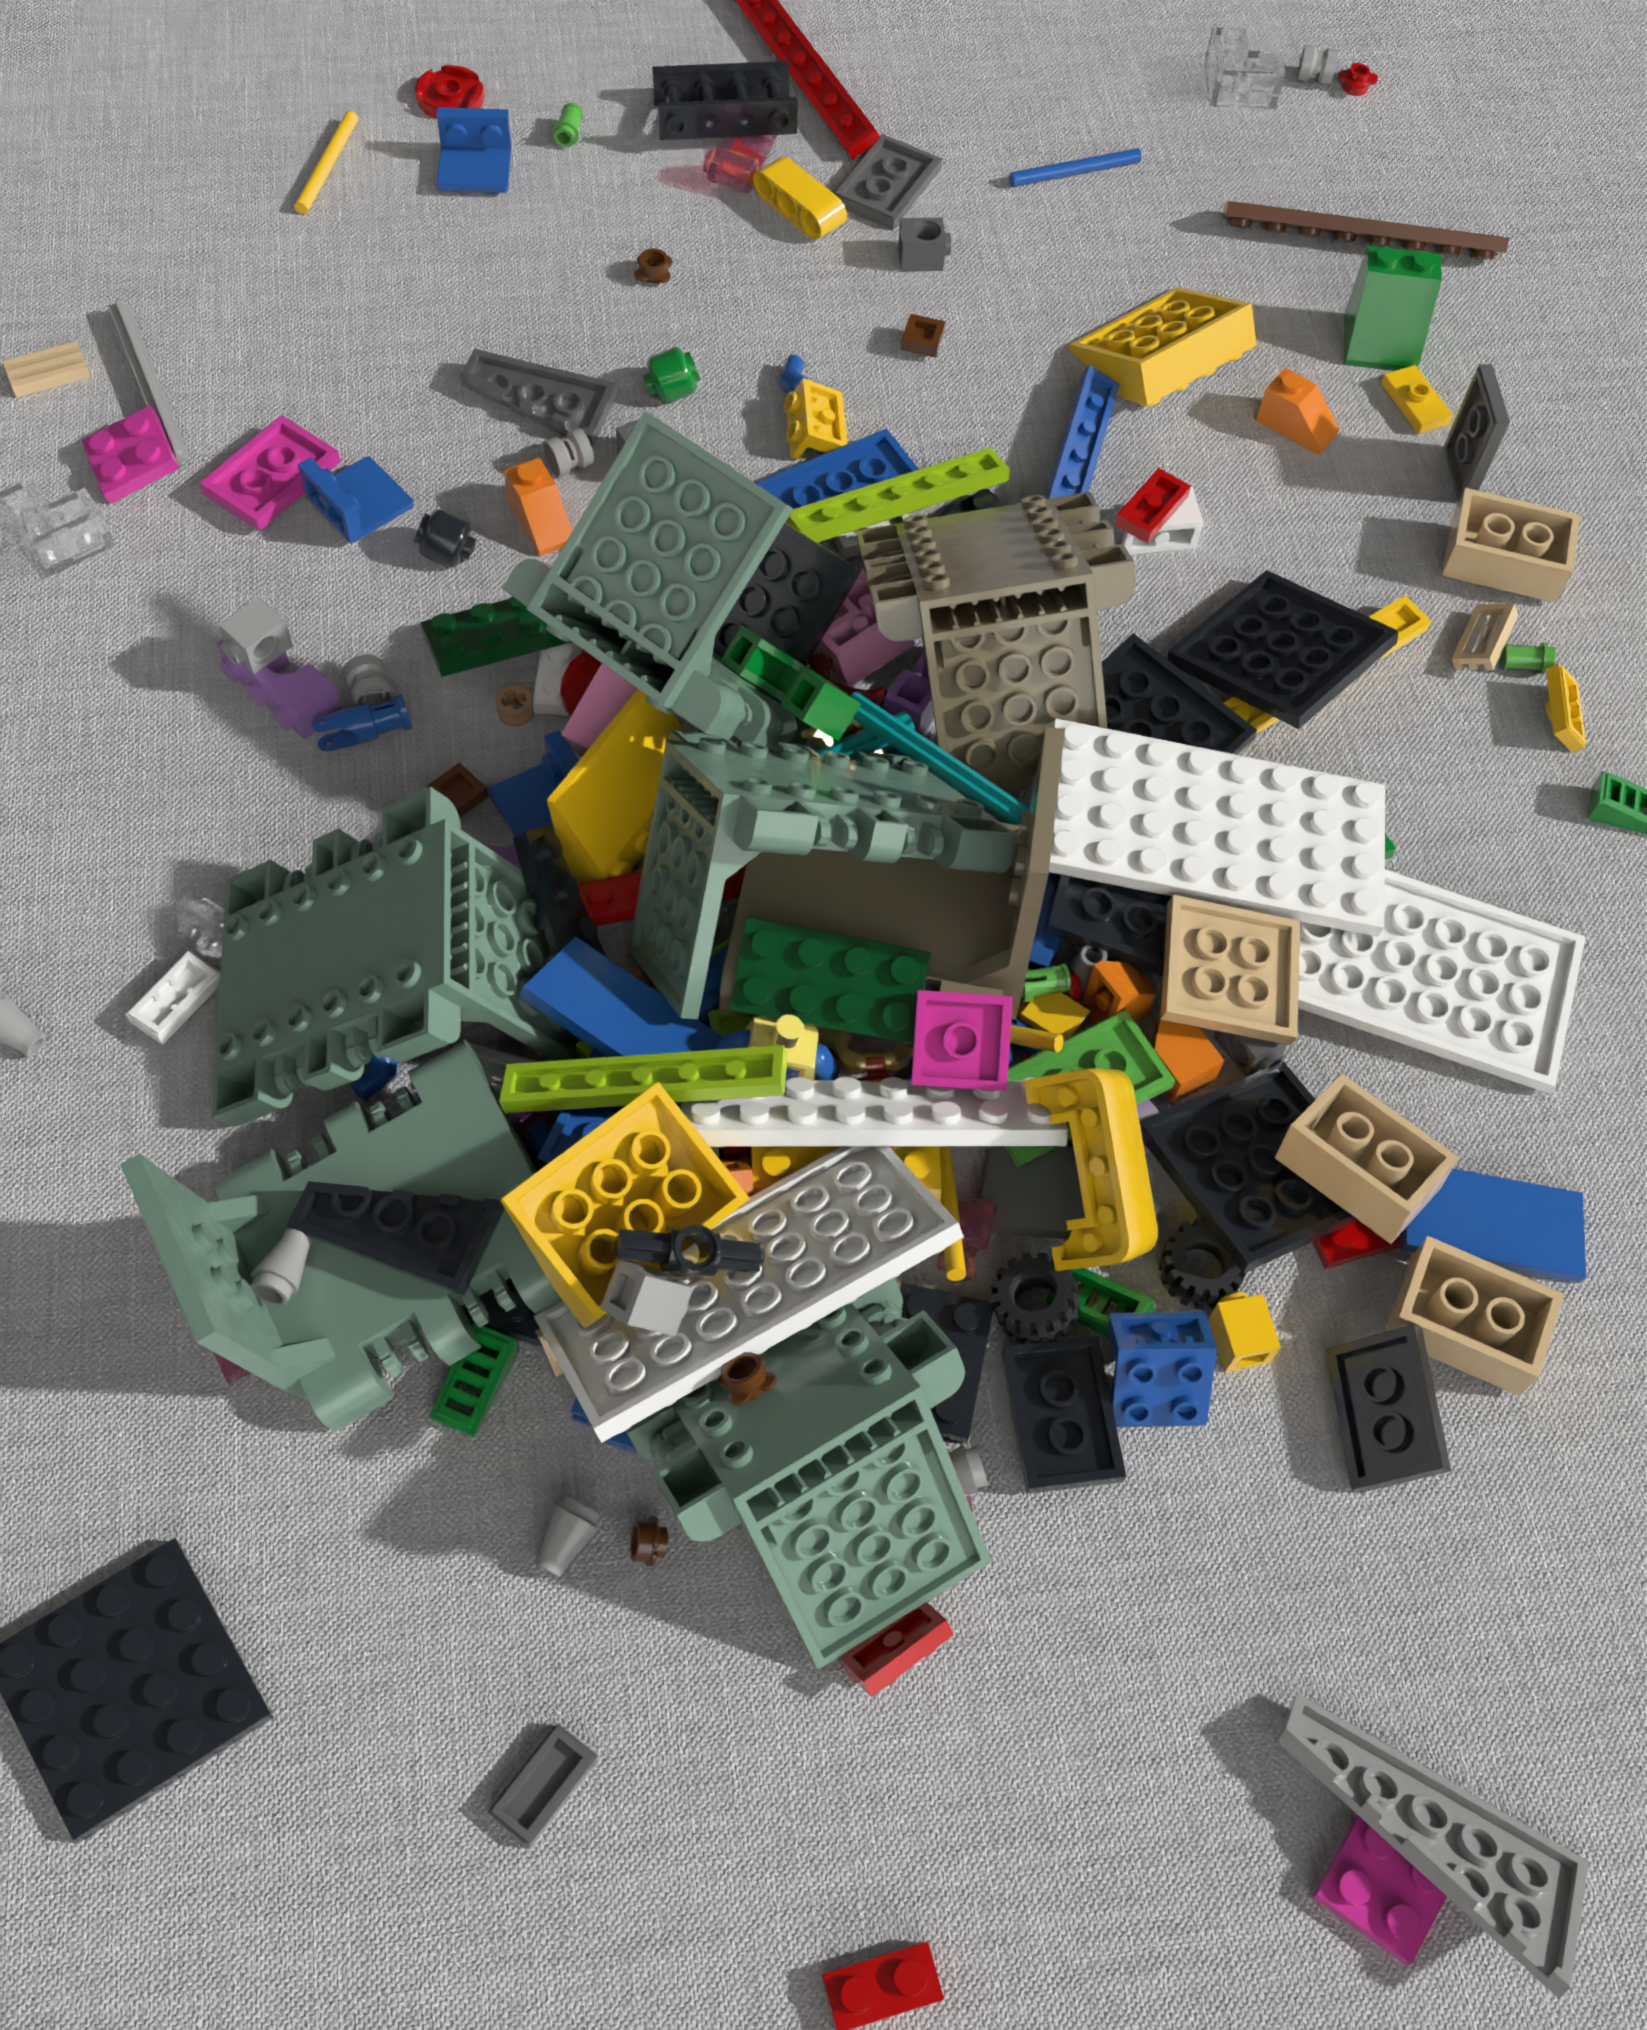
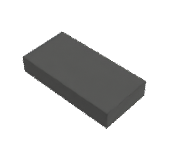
[488,1723,599,1849]

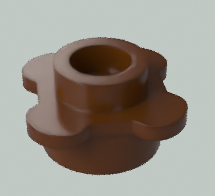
[635,248,672,283]
[718,1352,777,1406]

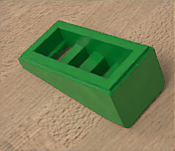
[1588,771,1647,834]
[1046,1268,1155,1340]
[429,1322,519,1438]

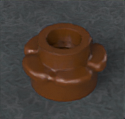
[630,1515,668,1567]

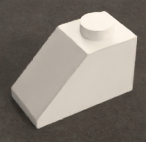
[1122,487,1204,555]

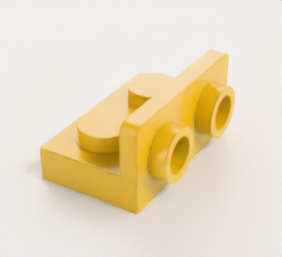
[784,378,848,460]

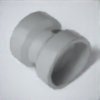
[1297,44,1338,85]
[542,427,594,478]
[342,654,394,706]

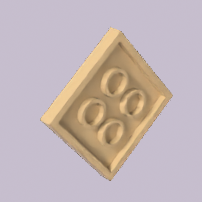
[1161,894,1300,1046]

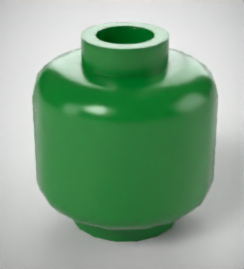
[642,347,701,404]

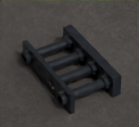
[652,61,798,140]

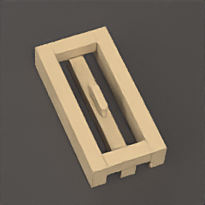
[2,341,91,398]
[1451,603,1518,670]

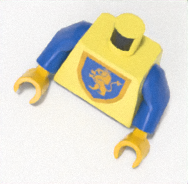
[716,1015,839,1082]

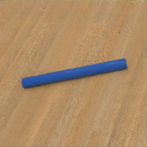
[1009,148,1142,187]

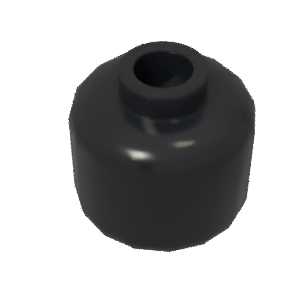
[414,509,477,568]

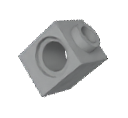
[218,597,293,674]
[600,1259,694,1336]

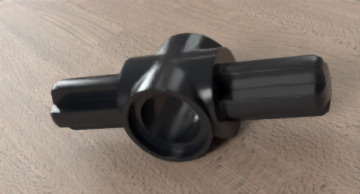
[615,1225,765,1277]

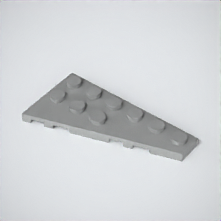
[1277,1693,1589,1999]

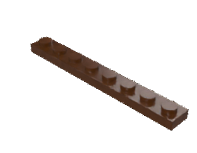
[1222,201,1509,260]

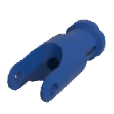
[312,694,412,752]

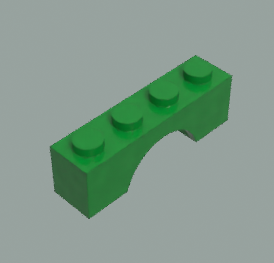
[721,625,861,741]

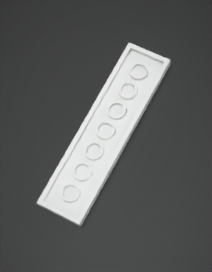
[681,1077,1068,1147]

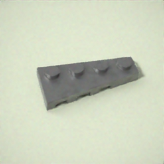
[461,349,617,447]

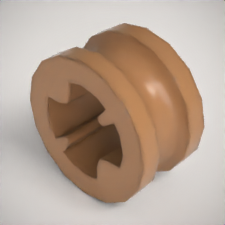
[495,685,534,727]

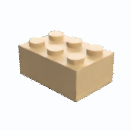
[1441,488,1581,603]
[1275,1074,1459,1244]
[1384,1236,1565,1396]

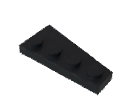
[513,825,607,964]
[286,1181,505,1296]

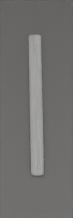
[107,299,189,467]

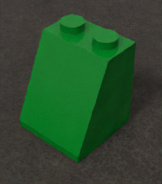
[1344,245,1442,371]

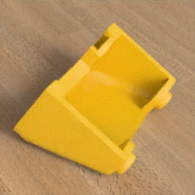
[1024,1068,1158,1271]

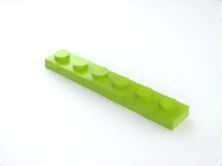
[786,447,1010,543]
[499,1045,788,1113]

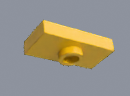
[1381,365,1453,434]
[1545,663,1586,753]

